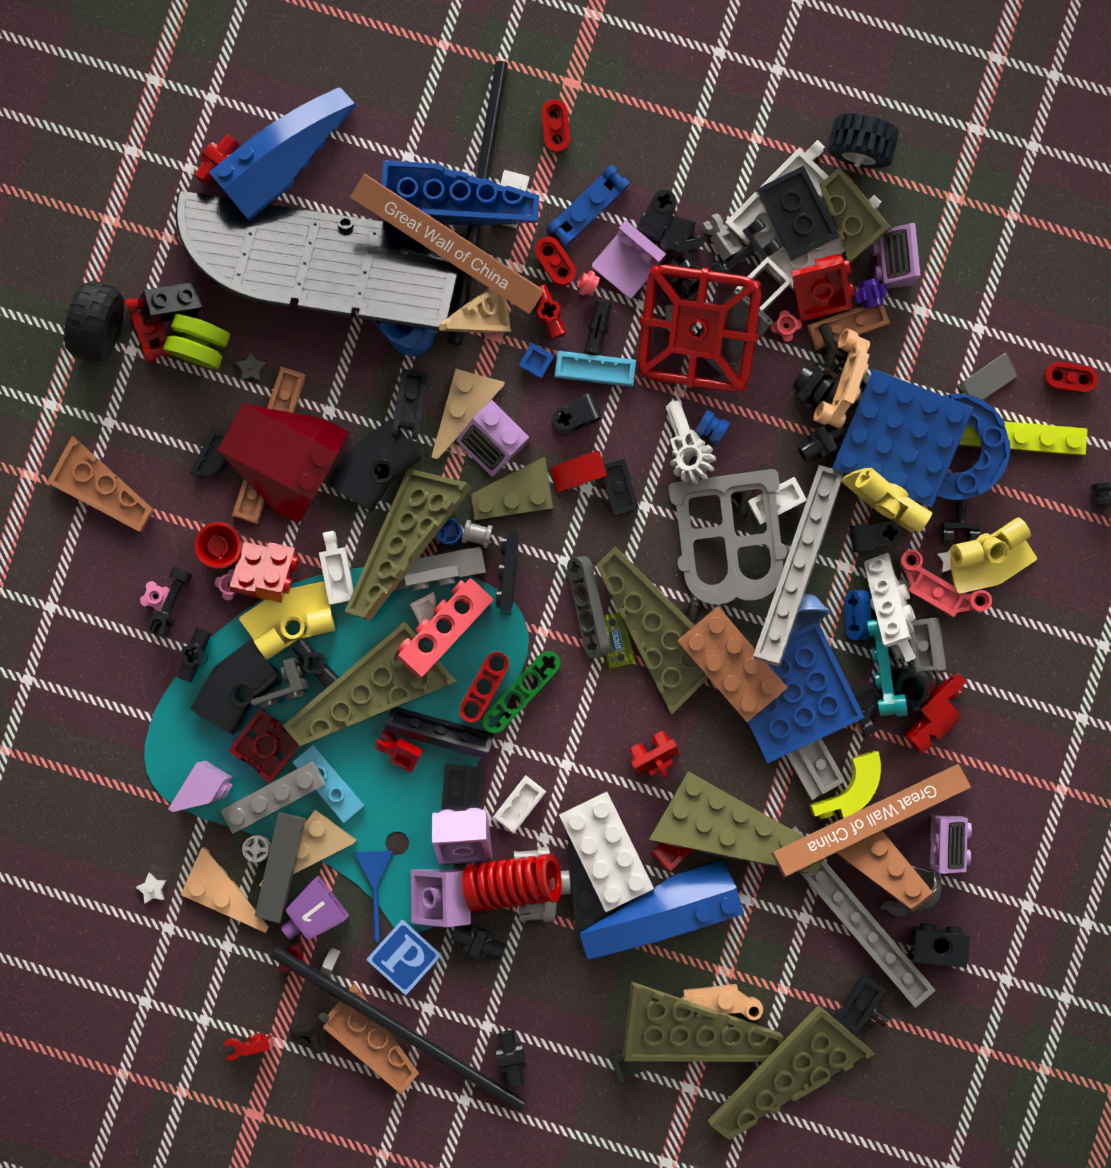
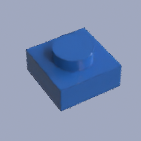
[518,343,554,380]

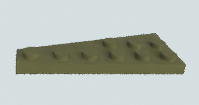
[344,468,472,621]
[596,546,709,715]
[283,621,457,746]
[649,771,825,876]
[622,981,784,1062]
[708,1005,875,1140]

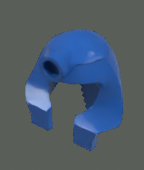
[372,320,438,357]

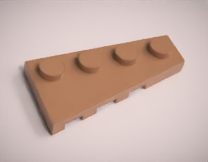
[47,436,154,532]
[836,831,934,912]
[323,983,419,1095]

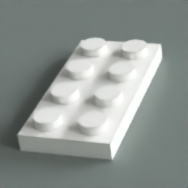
[559,791,654,912]

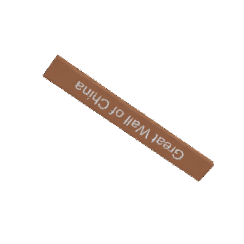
[350,174,544,314]
[772,764,971,878]

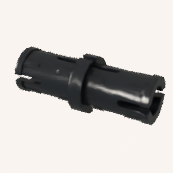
[584,300,612,356]

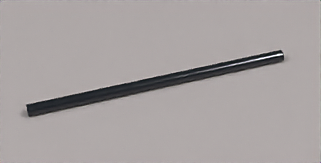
[448,61,508,345]
[269,945,526,1112]

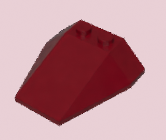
[217,404,348,524]

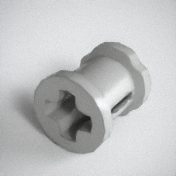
[462,520,493,549]

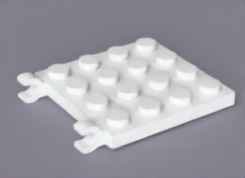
[725,140,881,291]

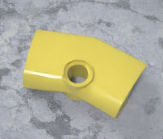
[841,468,932,532]
[950,517,1037,594]
[239,582,335,660]

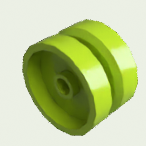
[163,314,230,370]

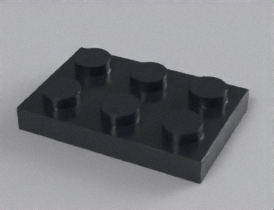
[755,165,840,261]
[495,530,519,615]

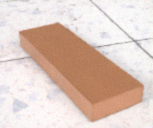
[806,305,890,351]

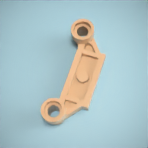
[813,328,870,428]
[681,984,763,1020]

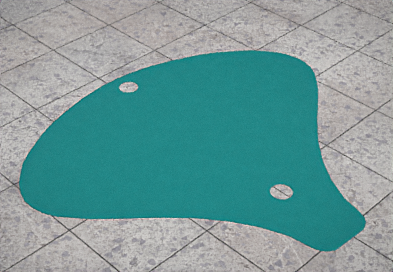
[144,567,529,933]

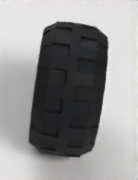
[64,281,125,363]

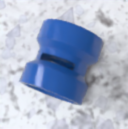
[695,410,730,445]
[436,518,463,546]

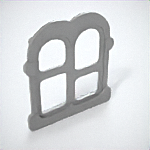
[669,469,788,605]

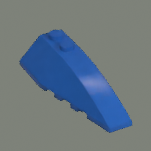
[209,87,356,221]
[381,160,540,225]
[579,860,744,960]

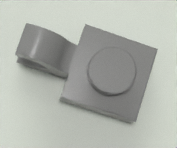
[701,213,745,260]

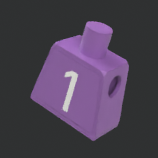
[281,875,349,940]

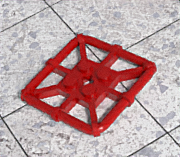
[637,265,761,393]

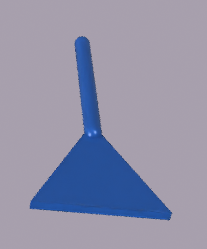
[354,851,393,943]

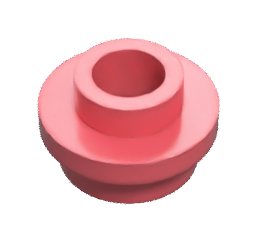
[577,270,600,296]

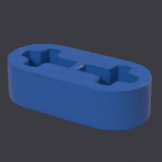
[844,590,871,640]

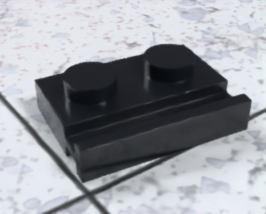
[441,764,484,812]

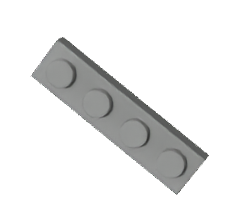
[220,761,326,834]

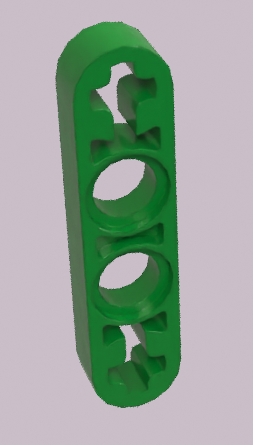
[482,651,561,733]

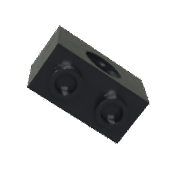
[138,282,202,325]
[909,923,970,968]

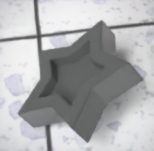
[236,352,267,381]

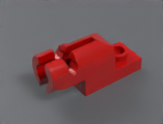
[904,673,967,754]

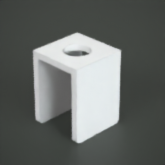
[734,257,792,312]

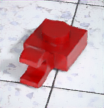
[374,730,423,773]
[223,1032,274,1060]

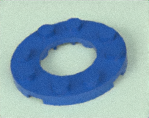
[937,394,1010,500]

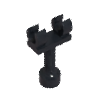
[710,218,782,274]
[941,499,981,544]
[148,567,193,639]

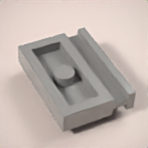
[786,738,845,800]

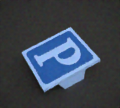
[366,919,442,995]

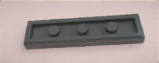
[254,812,306,923]

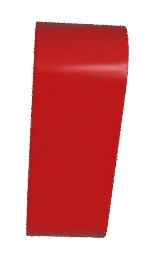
[459,652,510,722]

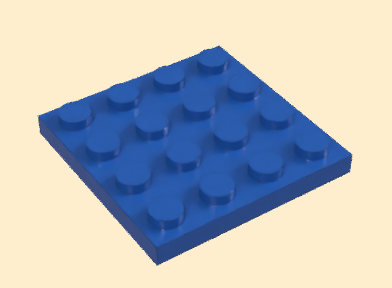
[832,369,974,508]
[748,621,865,763]

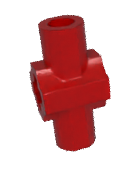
[194,134,240,185]
[536,285,567,340]

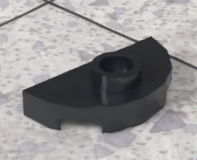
[190,427,227,477]

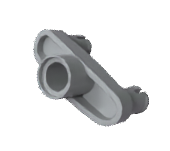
[514,847,571,922]

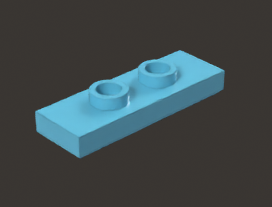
[555,351,636,387]
[293,745,365,823]

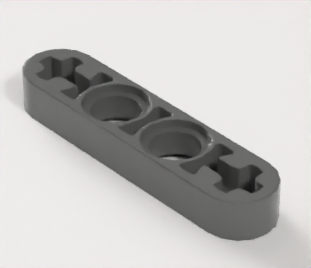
[567,556,610,659]

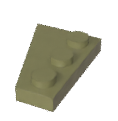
[820,167,891,263]
[471,457,553,521]

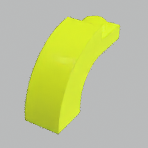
[809,750,881,819]

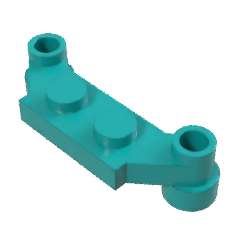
[867,619,908,717]

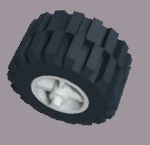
[827,113,900,169]

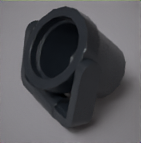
[659,215,705,254]
[661,256,703,299]
[793,364,838,411]
[891,667,936,711]

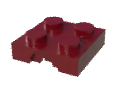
[228,709,300,783]

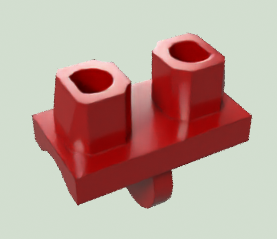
[629,731,680,779]

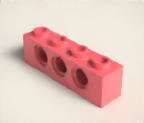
[396,578,494,680]

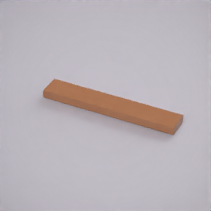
[232,366,307,524]

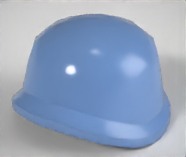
[791,594,830,634]

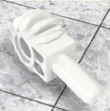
[666,401,716,484]

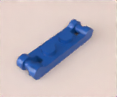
[546,165,631,248]

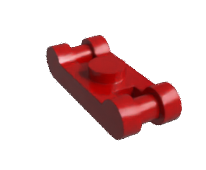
[125,297,171,363]

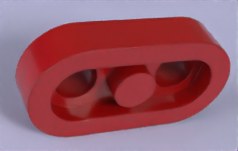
[542,99,570,154]
[535,237,576,286]
[1043,362,1098,393]

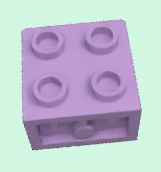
[592,220,666,299]

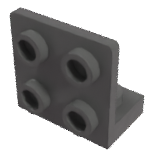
[250,658,310,709]

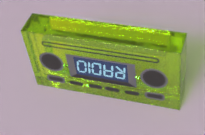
[604,612,635,669]

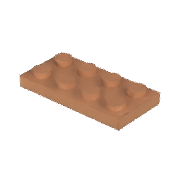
[677,606,787,722]

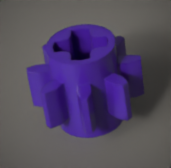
[854,278,889,309]

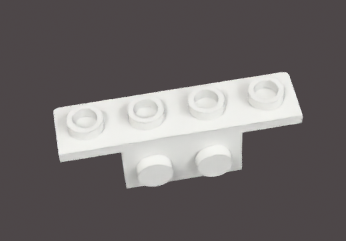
[864,553,915,647]

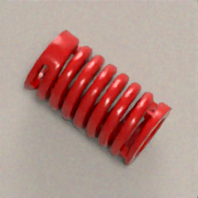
[462,853,562,912]

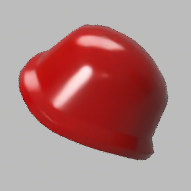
[194,522,241,568]

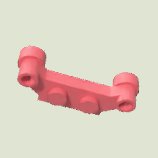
[900,549,992,617]

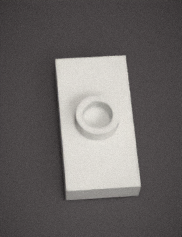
[493,775,546,834]

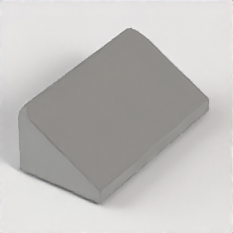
[959,353,1017,400]
[910,617,946,672]

